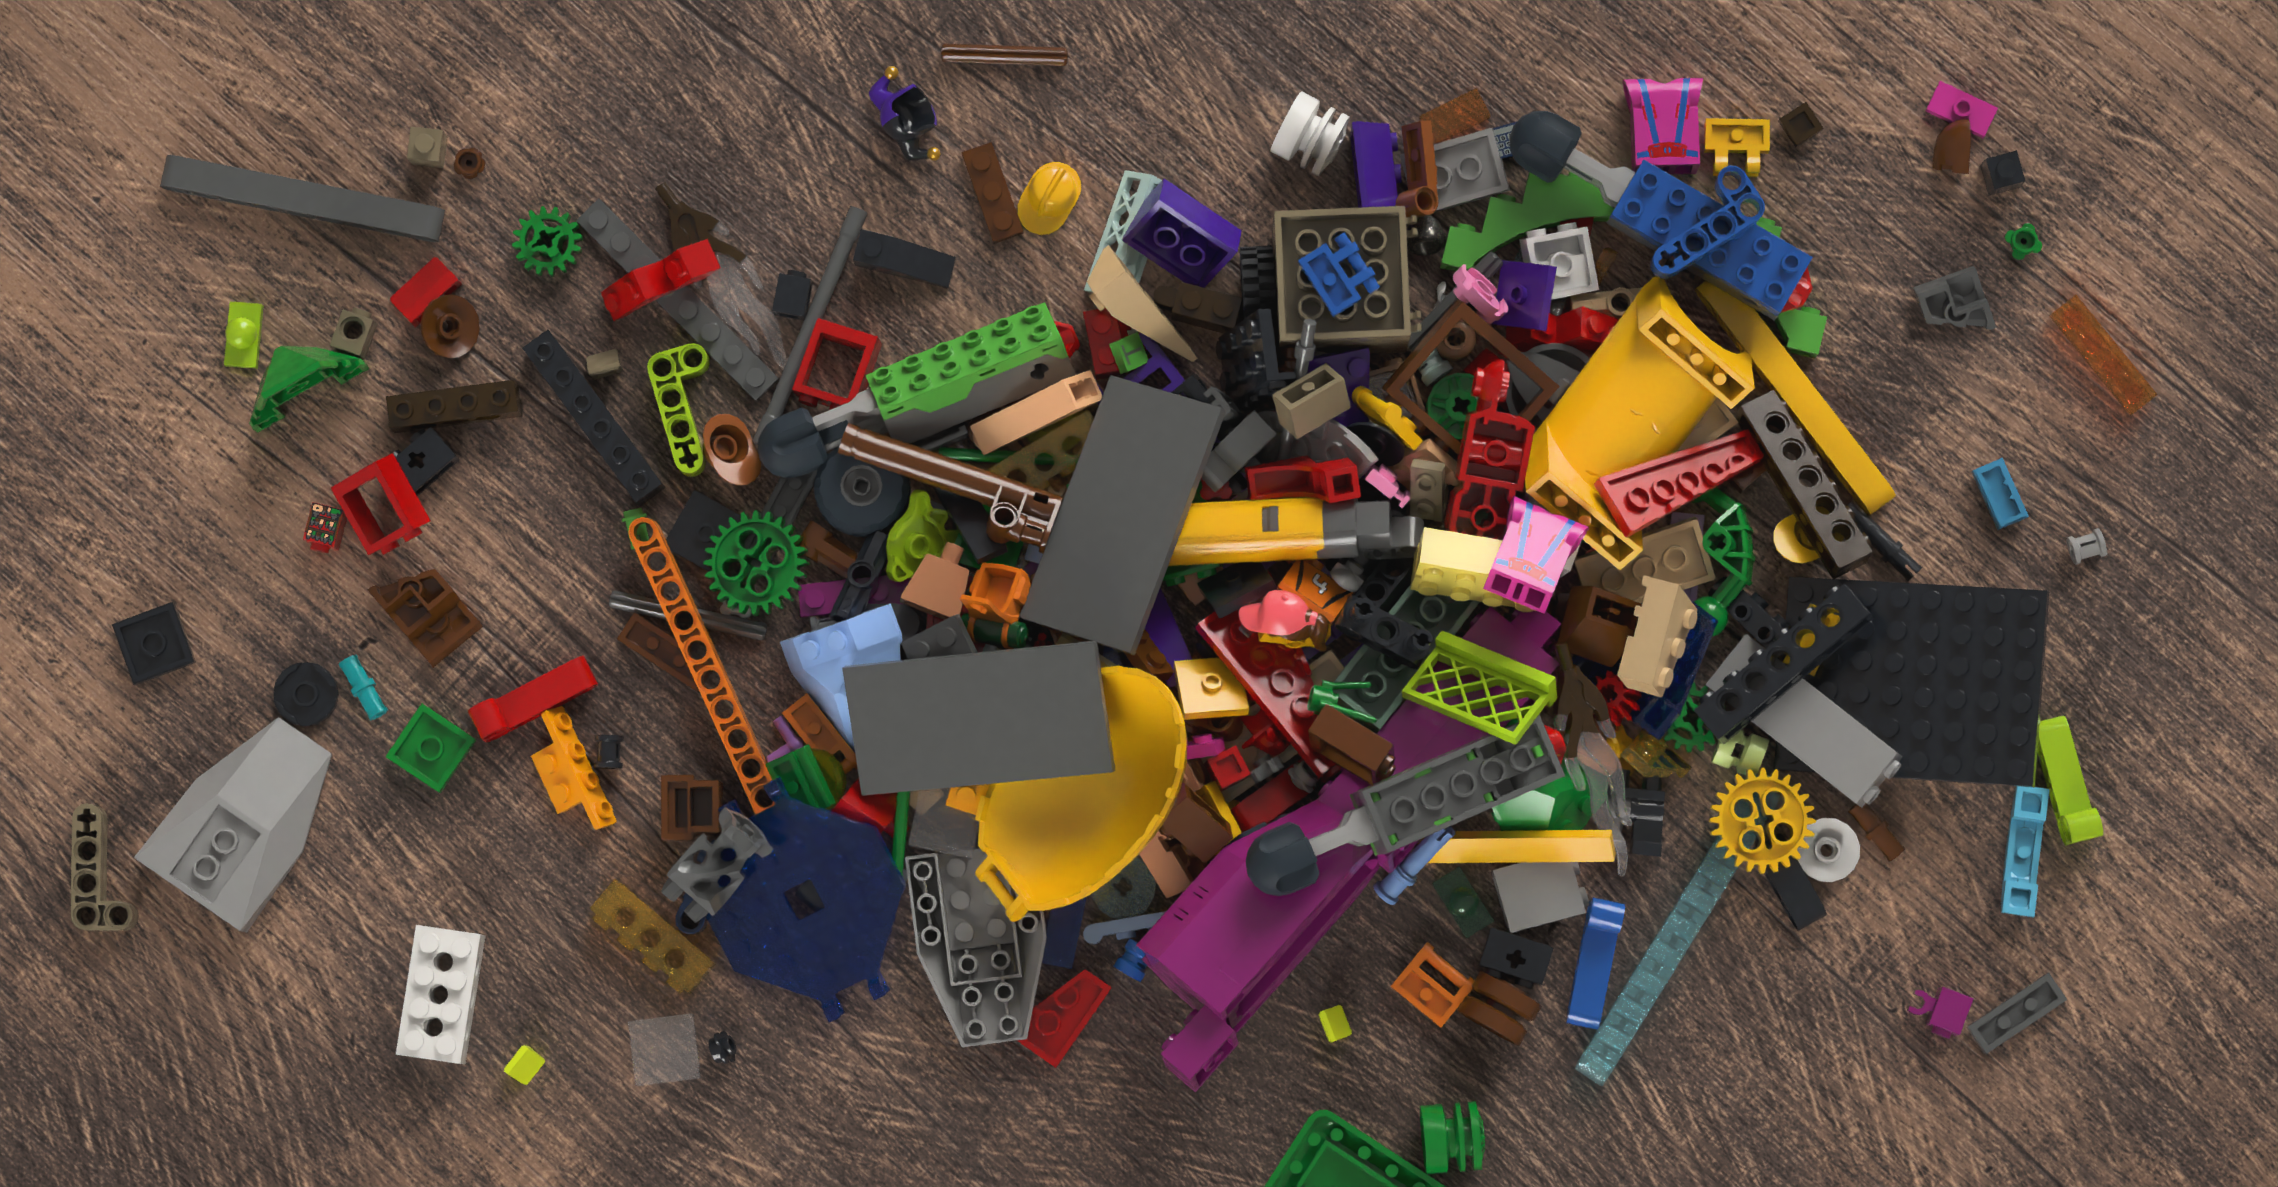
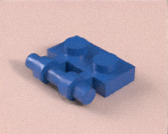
[1298,232,1380,317]

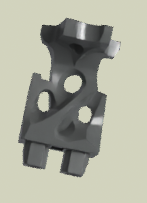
[661,806,774,922]

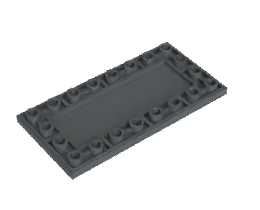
[1019,375,1226,655]
[842,641,1115,796]

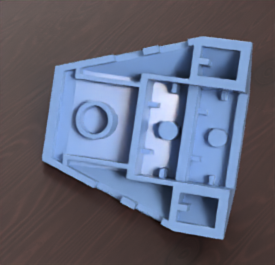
[780,603,902,752]

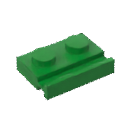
[765,744,836,823]

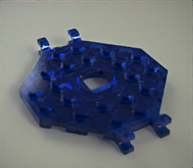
[706,776,906,1023]

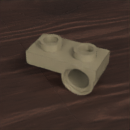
[1410,459,1449,522]

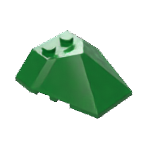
[249,346,369,433]
[1491,718,1606,831]

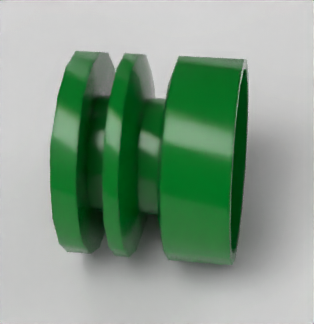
[1425,373,1478,443]
[1420,1101,1485,1174]

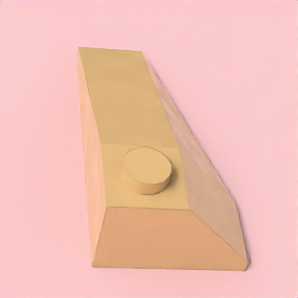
[1087,245,1198,362]

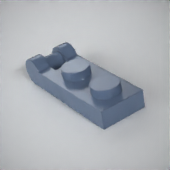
[1083,911,1166,945]

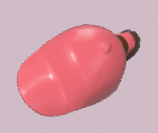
[1239,590,1329,651]

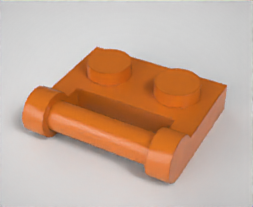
[1390,941,1474,1028]

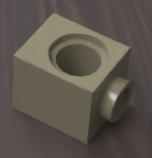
[330,307,378,360]

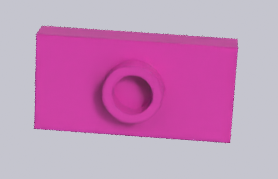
[1925,81,1998,138]

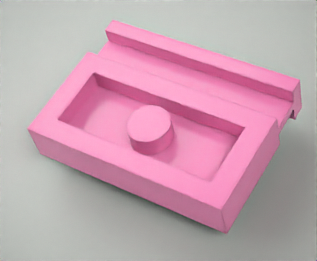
[1365,463,1410,508]

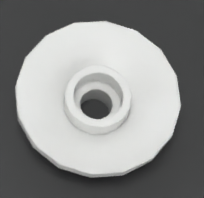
[1797,818,1860,882]

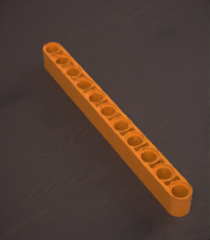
[628,517,795,842]

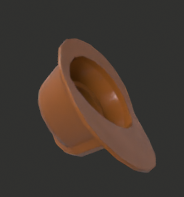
[702,414,761,485]

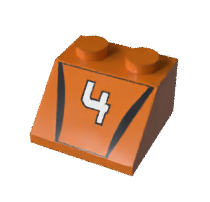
[1277,559,1353,625]

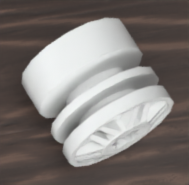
[1270,91,1350,177]

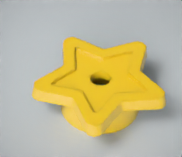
[1606,723,1635,763]

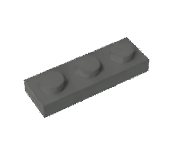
[1967,973,2067,1054]

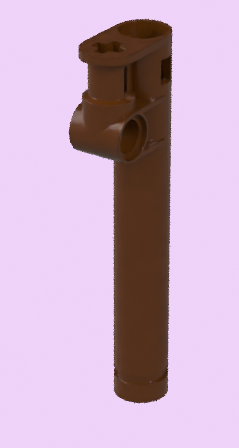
[838,423,1064,554]

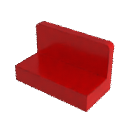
[390,257,462,328]

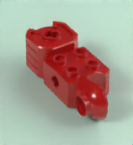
[1444,359,1535,540]

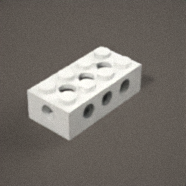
[396,925,485,1064]

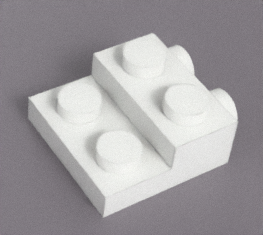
[1519,222,1599,299]

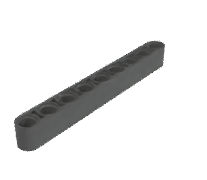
[160,155,445,242]

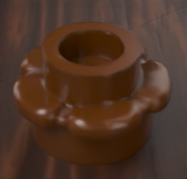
[454,148,485,179]

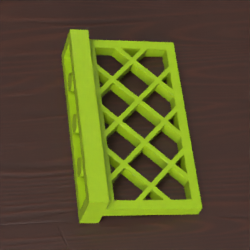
[1402,630,1557,745]

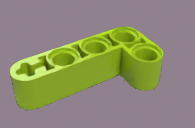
[647,343,710,477]
[2037,715,2103,846]

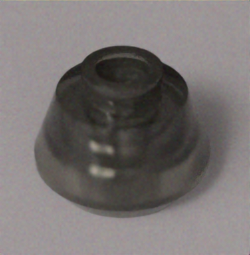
[1407,215,1447,256]

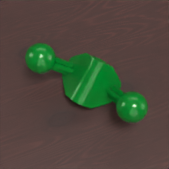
[1691,487,1755,638]

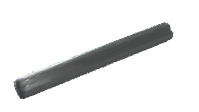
[609,591,767,640]

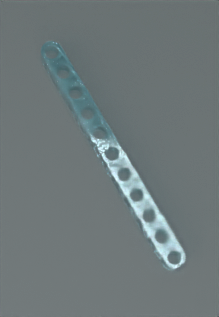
[1574,769,1781,1086]

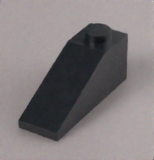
[853,229,956,288]

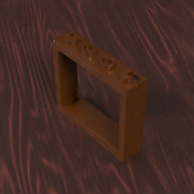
[1381,299,1560,455]

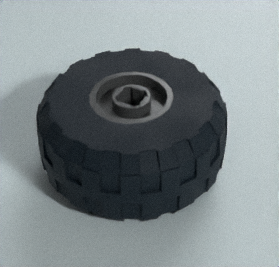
[814,446,911,537]

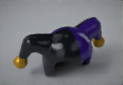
[869,66,940,161]

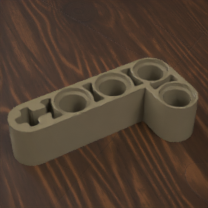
[71,803,139,931]

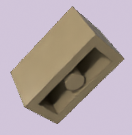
[1272,363,1351,439]

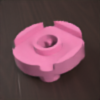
[1453,264,1508,325]

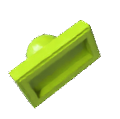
[224,301,264,369]

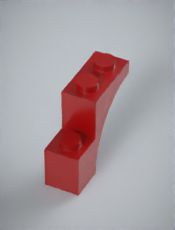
[600,239,721,321]
[1506,306,1619,352]
[1244,455,1361,503]

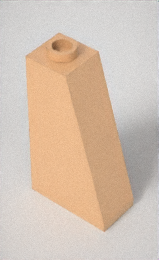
[970,370,1102,455]

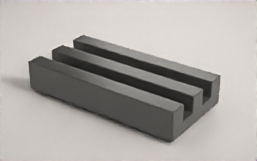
[1203,386,1246,427]

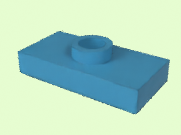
[1971,458,2029,530]

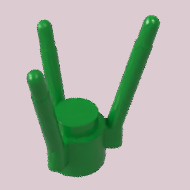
[1307,680,1377,732]

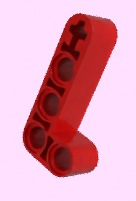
[467,656,599,743]
[1230,758,1341,833]

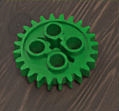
[703,510,809,616]

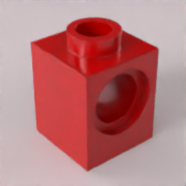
[1204,745,1251,792]

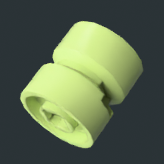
[1711,729,1769,777]

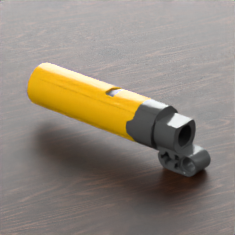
[1168,497,1424,566]

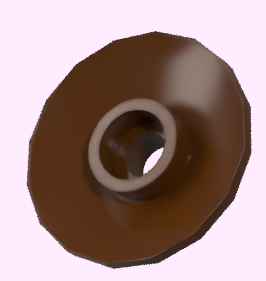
[420,294,480,358]

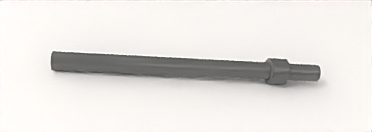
[1277,319,1317,461]

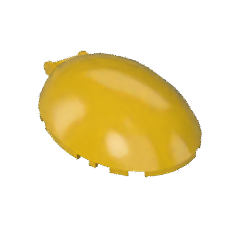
[975,665,1187,922]

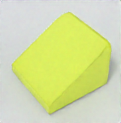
[1318,1005,1352,1043]
[504,1045,545,1085]

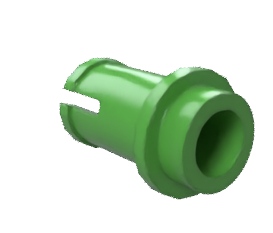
[621,508,649,550]

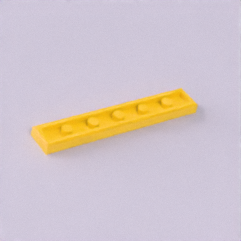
[1418,830,1616,863]

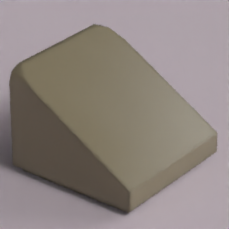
[586,349,623,380]

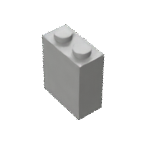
[1491,862,1589,934]

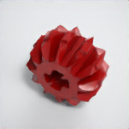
[1593,670,1643,726]

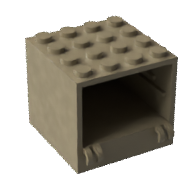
[1272,206,1422,354]

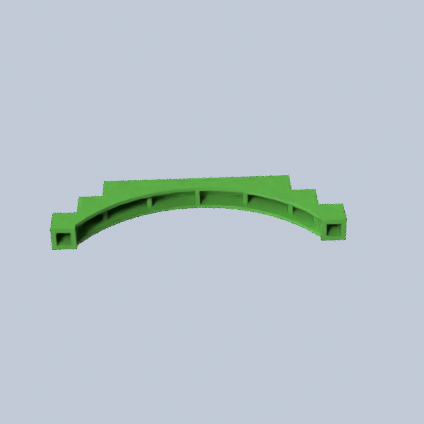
[1440,172,1827,359]

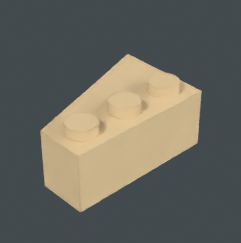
[1617,575,1698,697]

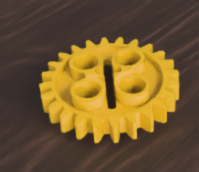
[1708,768,1816,874]

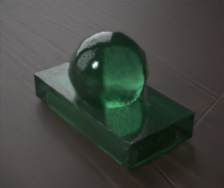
[1432,866,1494,939]

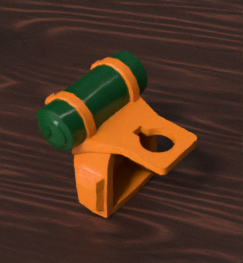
[960,562,1031,649]

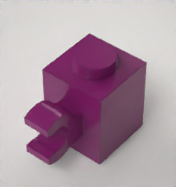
[1907,987,1974,1039]

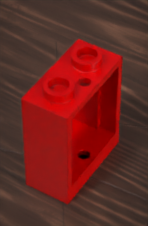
[792,318,882,411]
[331,453,431,556]

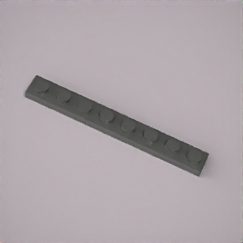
[576,198,779,402]

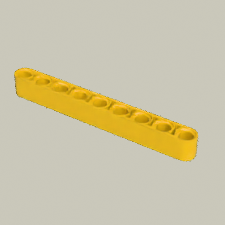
[1695,281,1896,516]

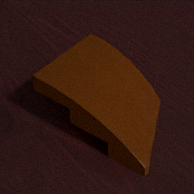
[368,569,483,668]

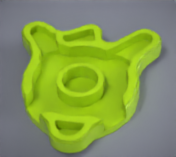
[886,489,959,582]

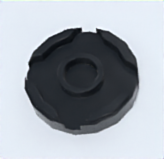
[274,662,339,727]

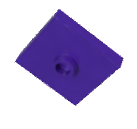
[1492,260,1557,331]

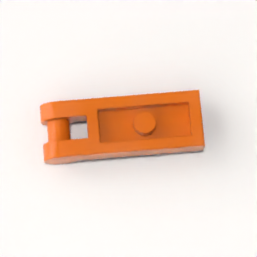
[782,693,858,784]

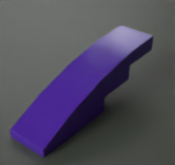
[1145,588,1192,689]

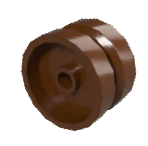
[1457,971,1542,1046]

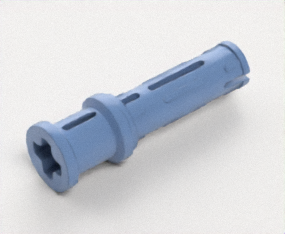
[1373,826,1455,905]

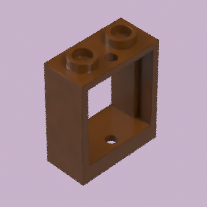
[1308,704,1396,785]

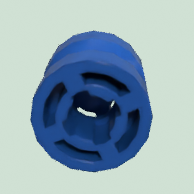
[1113,938,1147,983]

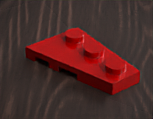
[1016,969,1112,1068]

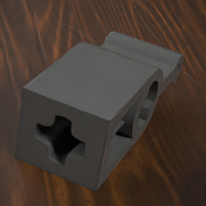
[1201,411,1277,493]

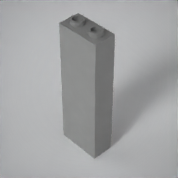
[1705,634,1902,808]

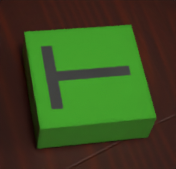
[1109,332,1148,374]

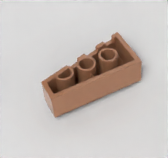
[1139,829,1208,899]

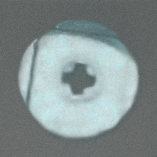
[1091,857,1155,919]

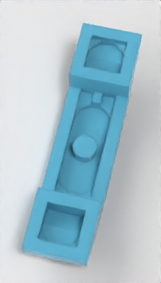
[2001,786,2050,918]

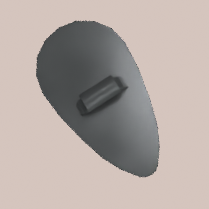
[1507,352,1580,422]

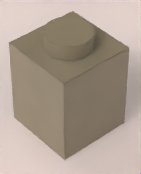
[407,127,448,168]

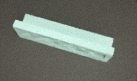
[1084,170,1162,294]

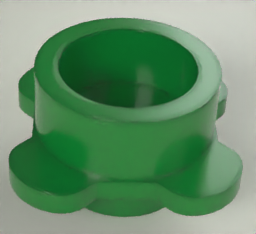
[2005,223,2042,260]

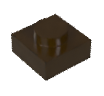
[1778,102,1824,148]

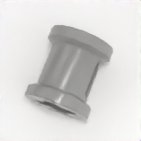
[2066,528,2107,565]

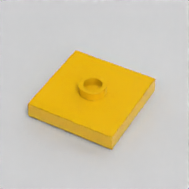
[1174,658,1249,720]

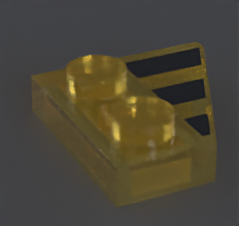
[1620,726,1692,778]

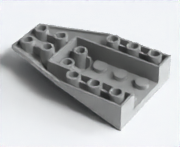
[134,717,332,933]
[905,849,1047,1048]

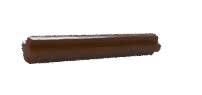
[941,44,1068,66]

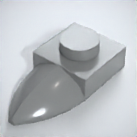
[1330,558,1367,592]

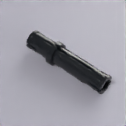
[1847,499,1923,582]

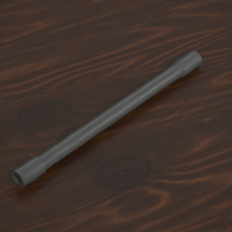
[752,206,868,445]

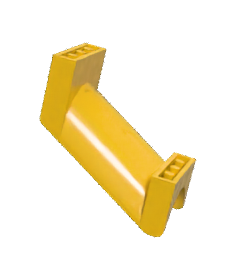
[1525,276,1755,570]

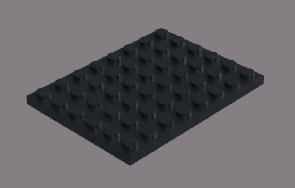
[1774,576,2050,788]

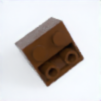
[1557,586,1642,667]
[1160,783,1233,863]

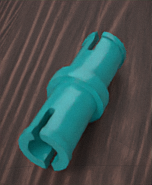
[339,655,388,721]

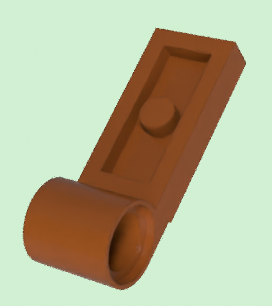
[1396,121,1438,218]

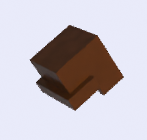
[661,775,723,841]

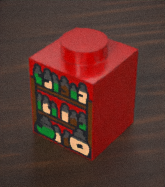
[303,502,347,554]

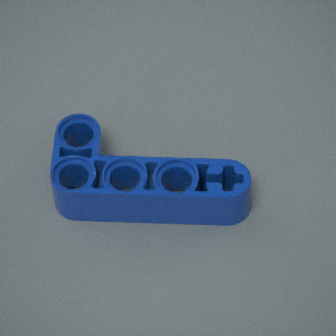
[1650,165,1765,279]
[1566,897,1625,1030]

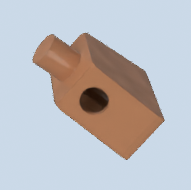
[900,542,970,620]

